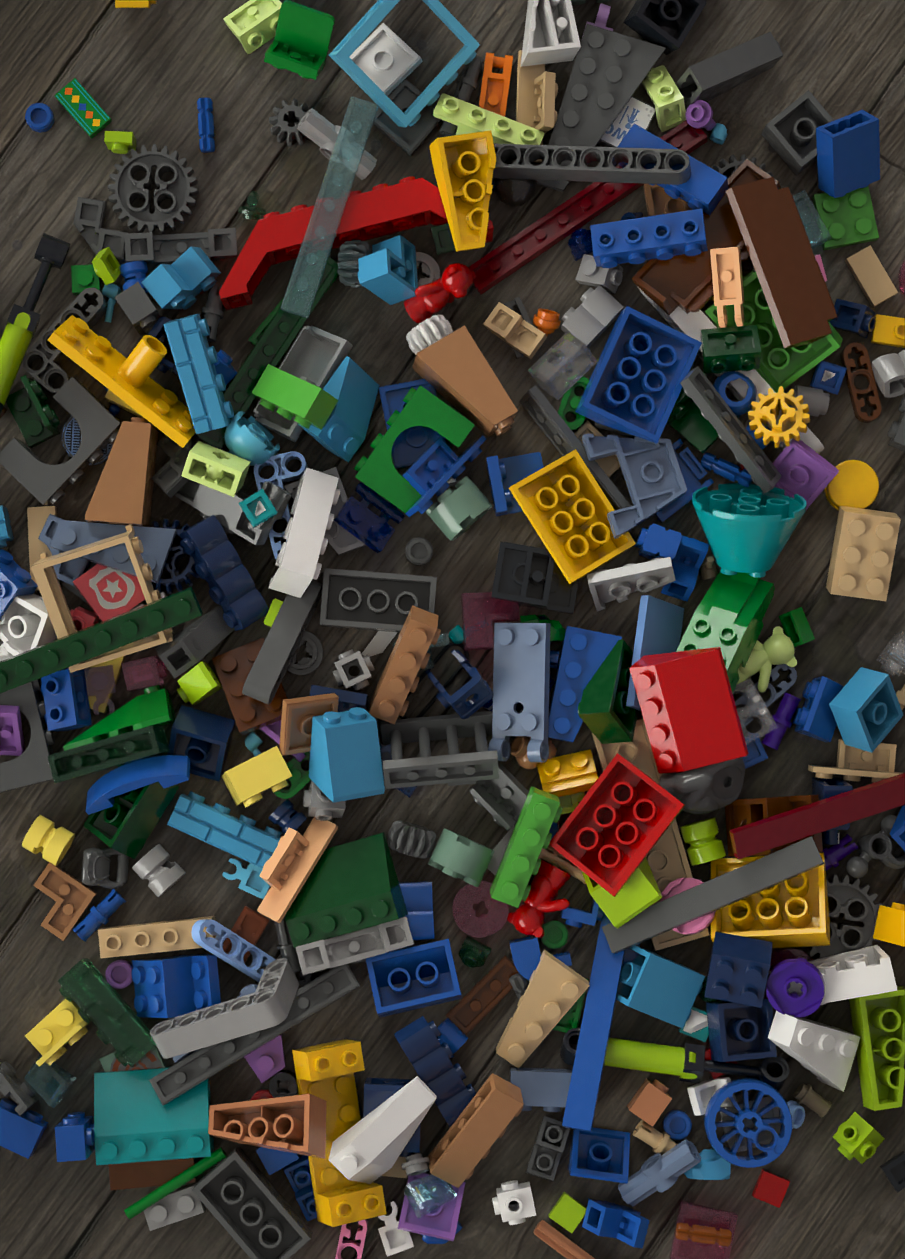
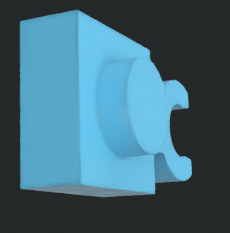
[222,858,270,899]

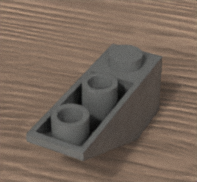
[155,604,234,678]

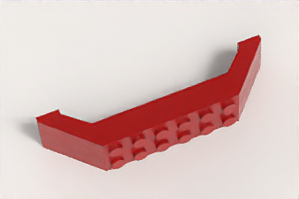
[219,176,494,311]

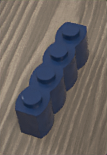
[180,515,269,631]
[394,1016,476,1127]

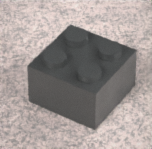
[761,90,834,176]

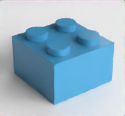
[829,667,903,753]

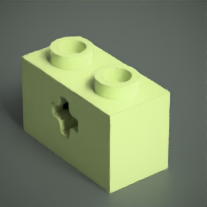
[181,441,251,497]

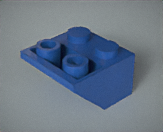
[793,676,844,742]

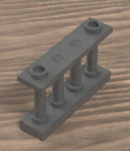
[380,711,499,789]

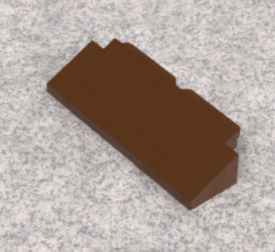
[632,159,781,315]
[726,177,837,348]

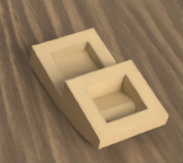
[483,302,547,359]

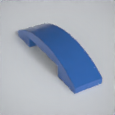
[86,755,190,815]

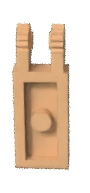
[710,246,744,328]

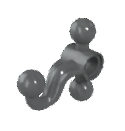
[846,815,905,892]

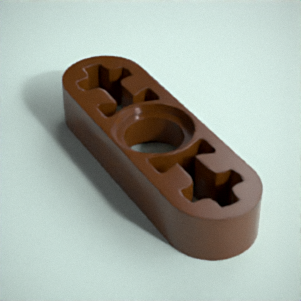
[841,342,881,423]

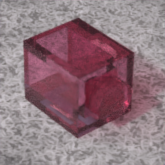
[121,656,167,692]

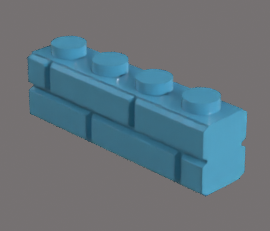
[163,314,234,434]
[167,791,282,868]

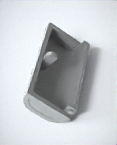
[253,325,353,442]

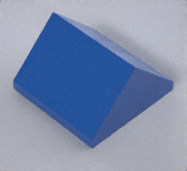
[568,1127,630,1184]

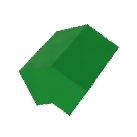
[779,607,815,647]

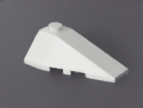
[0,594,57,656]
[329,1076,437,1184]

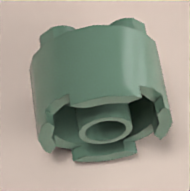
[426,476,493,541]
[428,828,494,887]

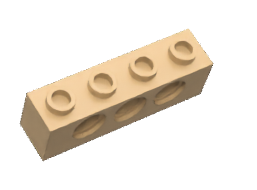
[98,916,216,958]

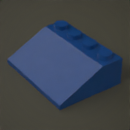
[575,306,702,443]

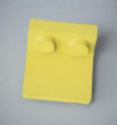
[25,996,91,1067]

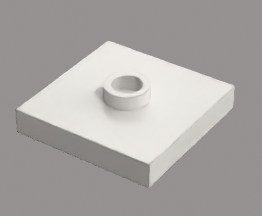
[350,23,423,96]

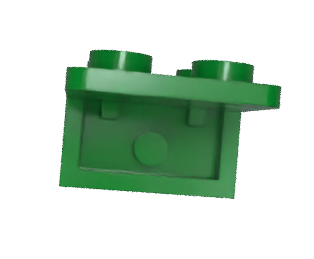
[264,0,335,80]

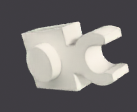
[378,1201,414,1257]

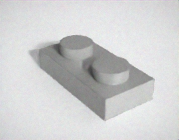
[144,1183,205,1231]

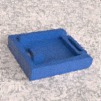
[654,439,714,523]

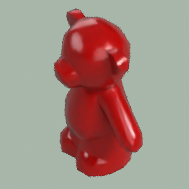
[404,263,476,324]
[507,860,572,938]

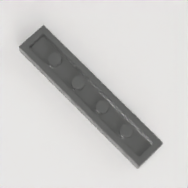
[680,366,782,493]

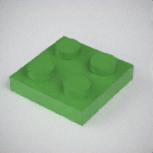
[812,186,879,251]

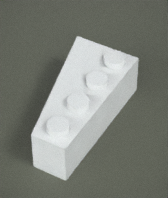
[268,468,340,598]
[768,945,897,1005]

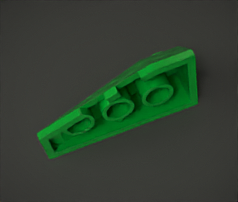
[63,685,176,752]

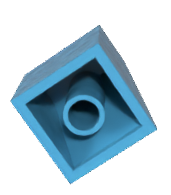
[309,707,385,803]
[616,945,705,1029]

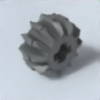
[269,98,309,147]
[337,240,372,288]
[387,820,436,859]

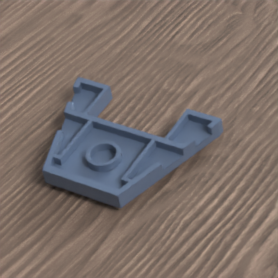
[581,434,687,539]

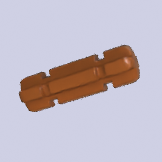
[675,1222,732,1247]

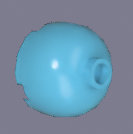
[224,411,280,466]

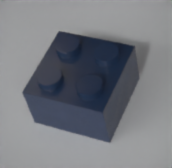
[704,932,773,1008]
[706,998,777,1062]

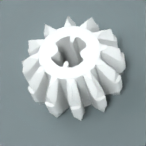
[406,315,453,355]

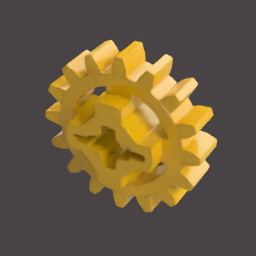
[748,386,810,448]

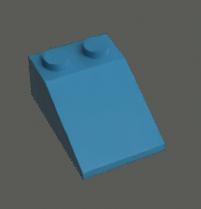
[298,356,379,463]

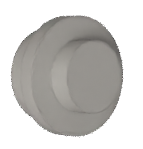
[401,1153,430,1176]

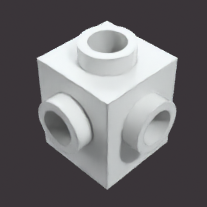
[492,1180,536,1225]

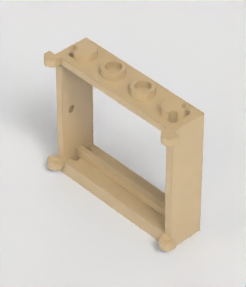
[31,524,173,673]

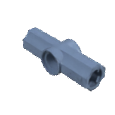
[618,1139,701,1207]

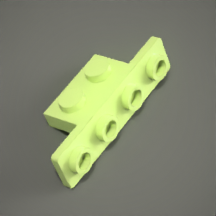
[433,93,545,145]

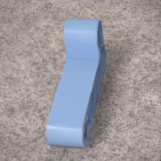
[254,451,307,560]

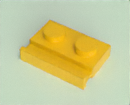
[537,749,598,797]

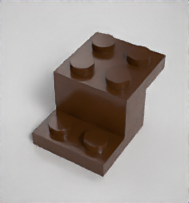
[725,794,823,856]

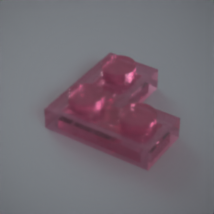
[461,592,520,650]

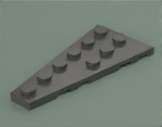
[537,24,666,192]

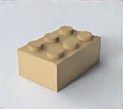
[826,506,901,601]

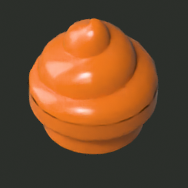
[533,308,561,336]

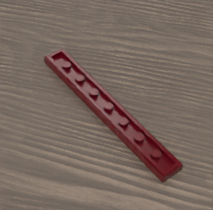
[729,773,905,860]

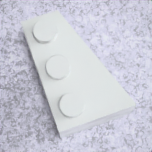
[520,0,581,67]

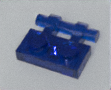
[334,482,405,554]

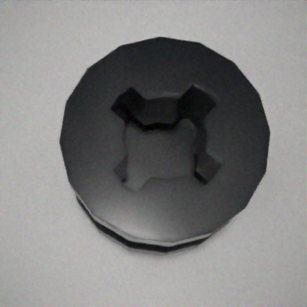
[269,1069,298,1098]

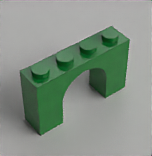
[354,385,475,513]

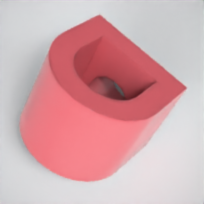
[70,606,100,631]

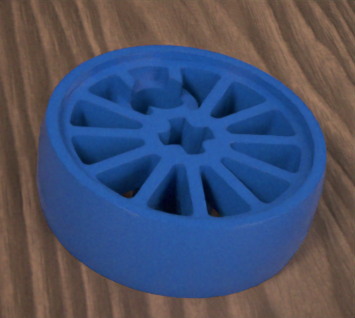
[704,1078,792,1168]

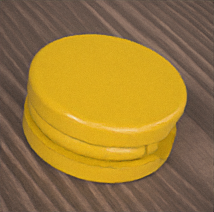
[824,460,879,511]

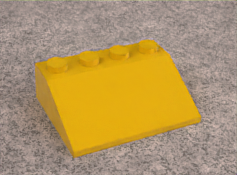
[509,449,636,584]
[711,853,830,948]

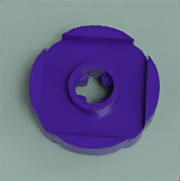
[766,958,825,1018]

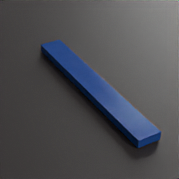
[562,912,626,1132]

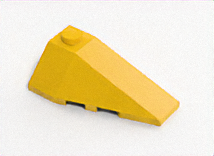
[429,130,496,252]

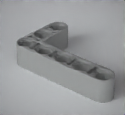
[150,958,299,1059]

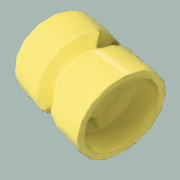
[22,815,75,866]

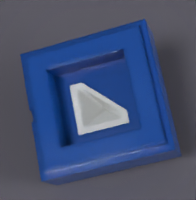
[810,360,847,395]

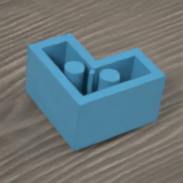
[357,235,418,305]
[141,246,221,310]

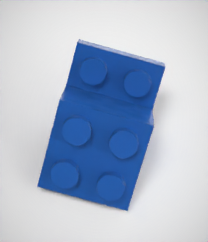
[131,955,221,1018]

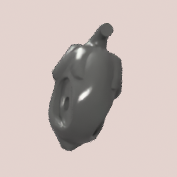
[659,757,745,815]

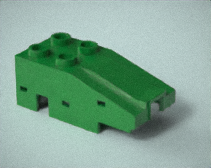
[676,572,775,693]

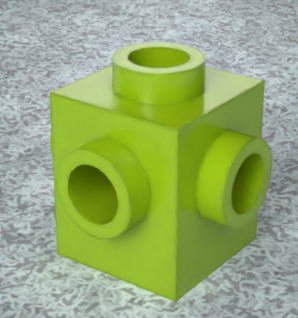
[833,1112,885,1164]

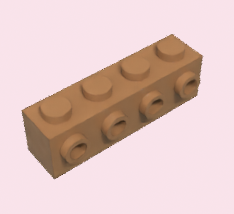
[369,605,441,725]
[428,1073,524,1188]

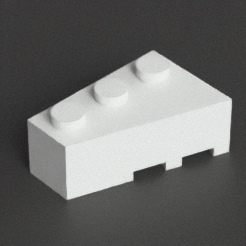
[768,1011,861,1092]

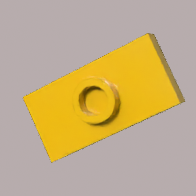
[871,314,905,348]

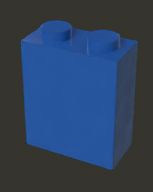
[816,110,880,198]

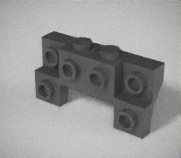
[174,443,292,545]

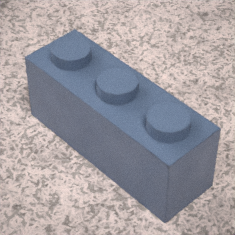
[509,1067,573,1112]

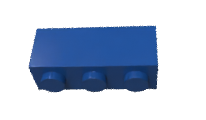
[366,939,462,1018]

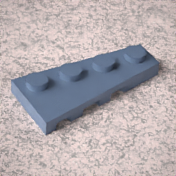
[50,520,177,584]

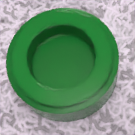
[541,920,568,949]

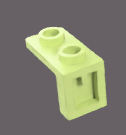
[642,65,686,132]

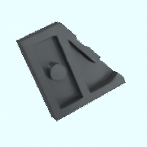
[0,1061,39,1116]

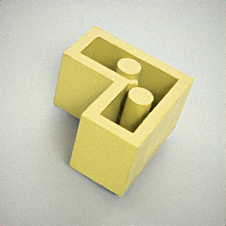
[221,746,292,808]

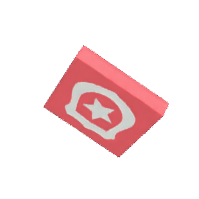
[72,564,145,622]

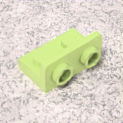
[223,0,282,54]

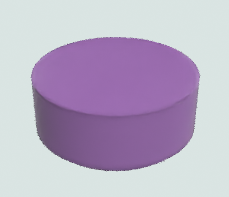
[105,959,133,989]

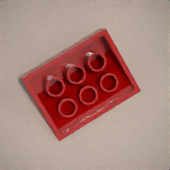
[629,647,749,774]
[549,753,685,897]

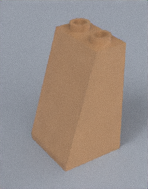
[412,325,518,437]
[85,417,158,527]

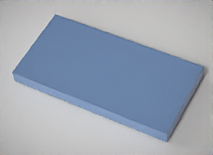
[626,595,684,711]

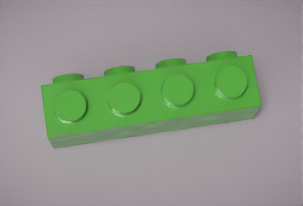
[490,786,563,908]

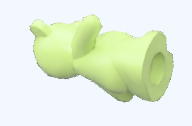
[736,626,797,692]

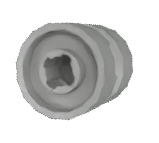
[132,844,186,897]

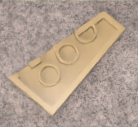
[496,949,590,1069]

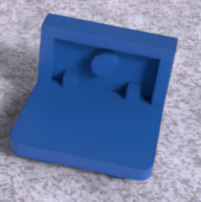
[0,549,38,619]

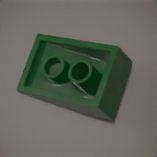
[578,640,638,744]

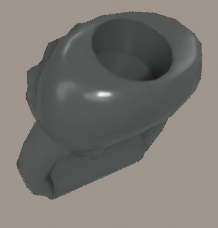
[81,847,129,889]

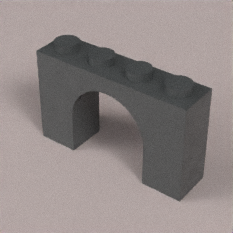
[0,377,122,506]
[0,678,62,793]

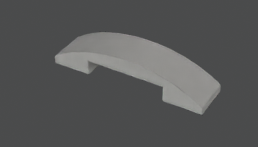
[295,917,414,975]

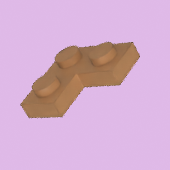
[33,862,97,941]

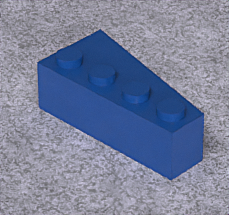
[548,626,622,743]

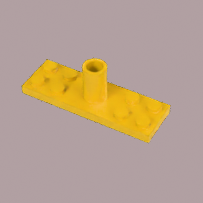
[48,315,196,448]

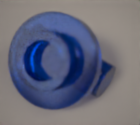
[568,229,593,261]

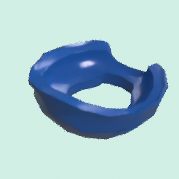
[713,371,757,416]

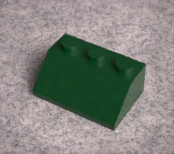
[83,754,179,859]

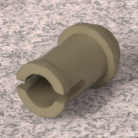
[793,1083,832,1118]

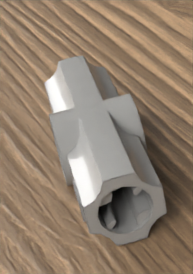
[297,108,377,180]

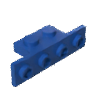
[402,435,486,517]

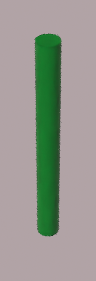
[124,1147,227,1219]

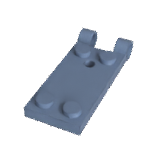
[488,623,551,763]

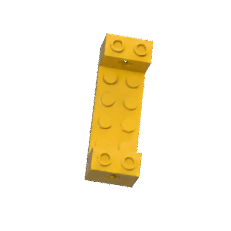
[292,1039,387,1227]

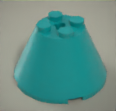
[692,483,807,578]

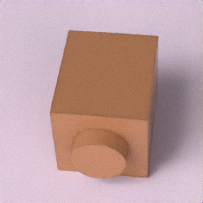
[627,1078,672,1127]

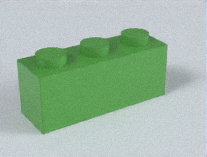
[252,364,339,430]

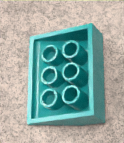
[94,1067,214,1165]

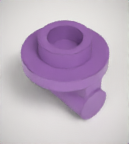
[686,100,716,131]

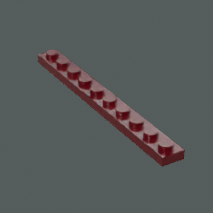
[469,120,708,295]

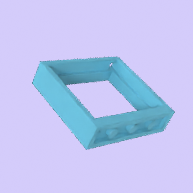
[329,0,480,127]

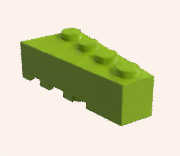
[849,986,905,1111]

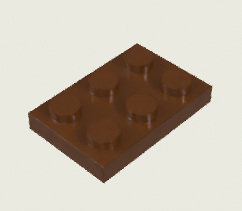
[212,637,288,735]

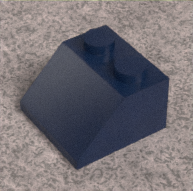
[167,705,235,782]

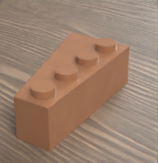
[208,1094,326,1159]

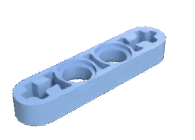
[191,919,276,983]

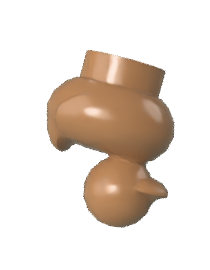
[510,736,557,770]

